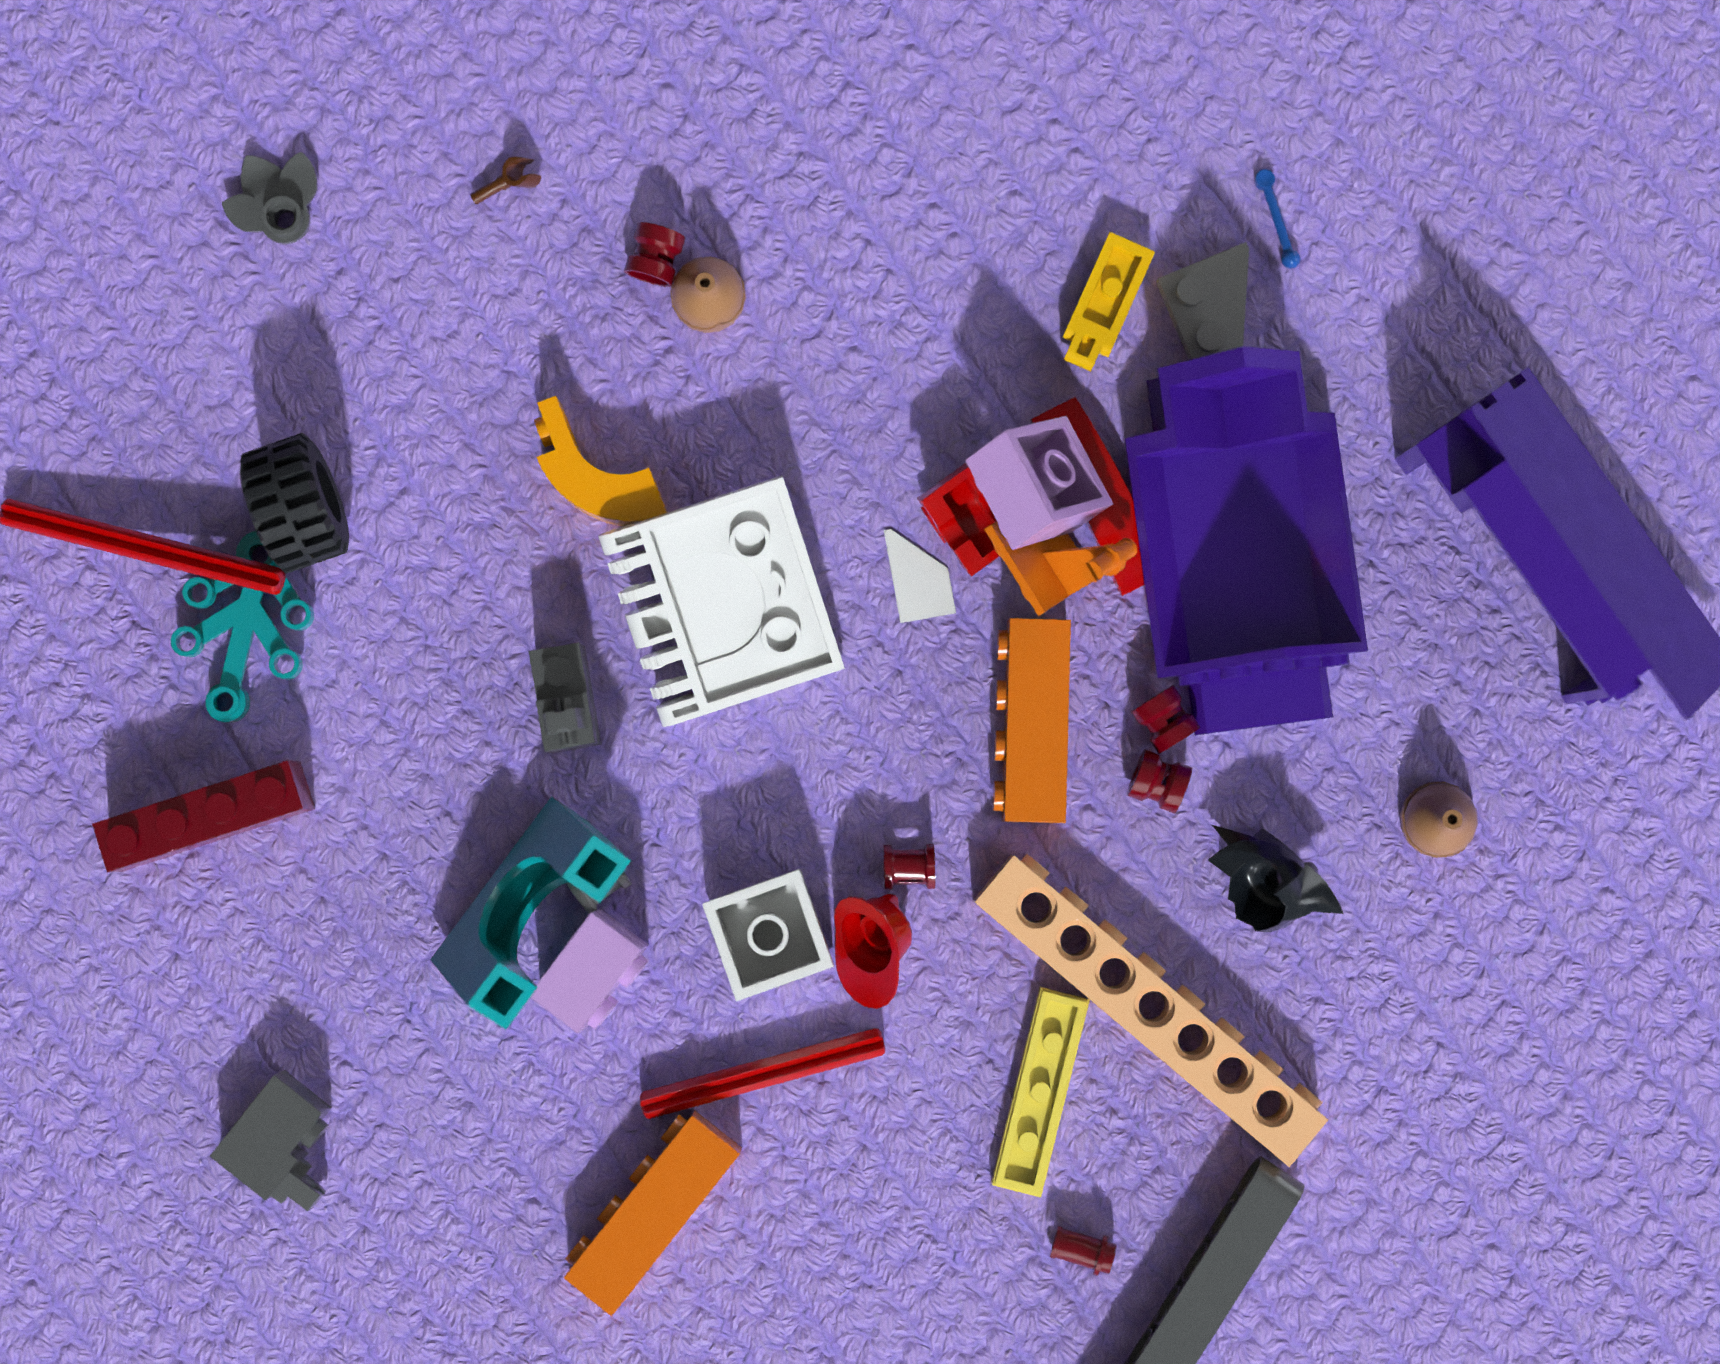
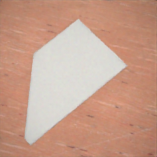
[884,529,956,623]

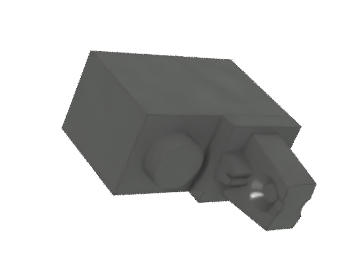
[529,642,602,753]
[210,1070,332,1211]

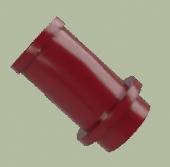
[1050,1226,1117,1276]

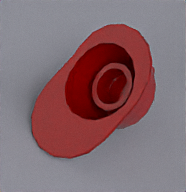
[834,894,912,1009]

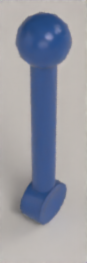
[1254,169,1301,269]

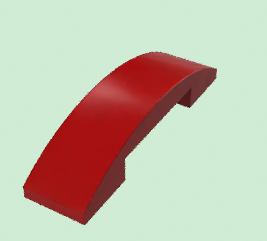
[1030,397,1145,597]

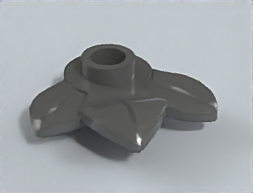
[222,152,318,244]

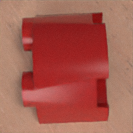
[917,463,999,577]

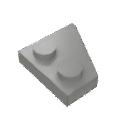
[1156,242,1249,360]

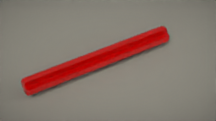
[640,1028,886,1119]

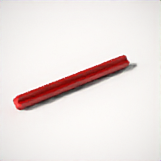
[0,499,286,595]

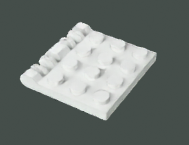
[598,475,845,727]

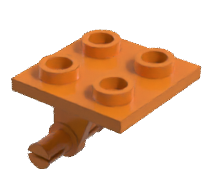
[984,522,1137,616]

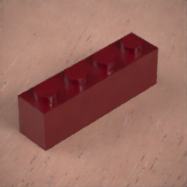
[92,760,315,873]

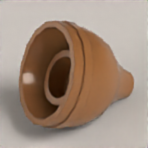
[670,256,746,333]
[1400,781,1478,858]

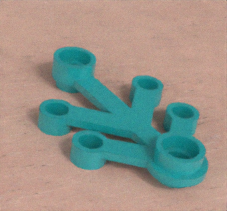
[171,531,314,723]

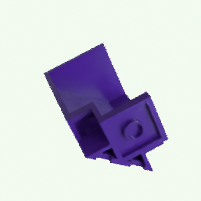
[1125,346,1368,735]
[1395,367,1720,720]

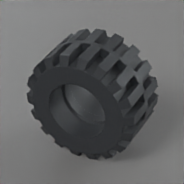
[240,433,349,573]

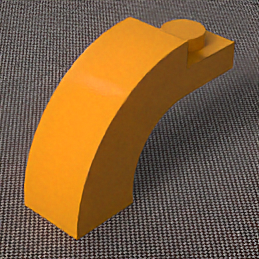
[534,396,668,526]

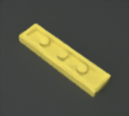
[991,987,1090,1198]

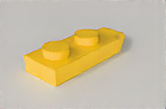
[1062,232,1155,372]

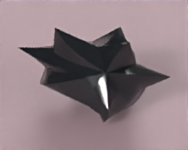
[1208,825,1343,932]

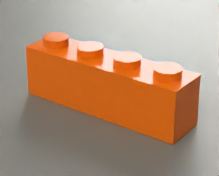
[993,618,1071,823]
[564,1110,742,1317]

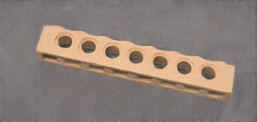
[973,854,1328,1167]

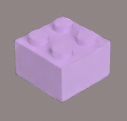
[965,416,1113,550]
[530,909,649,1034]

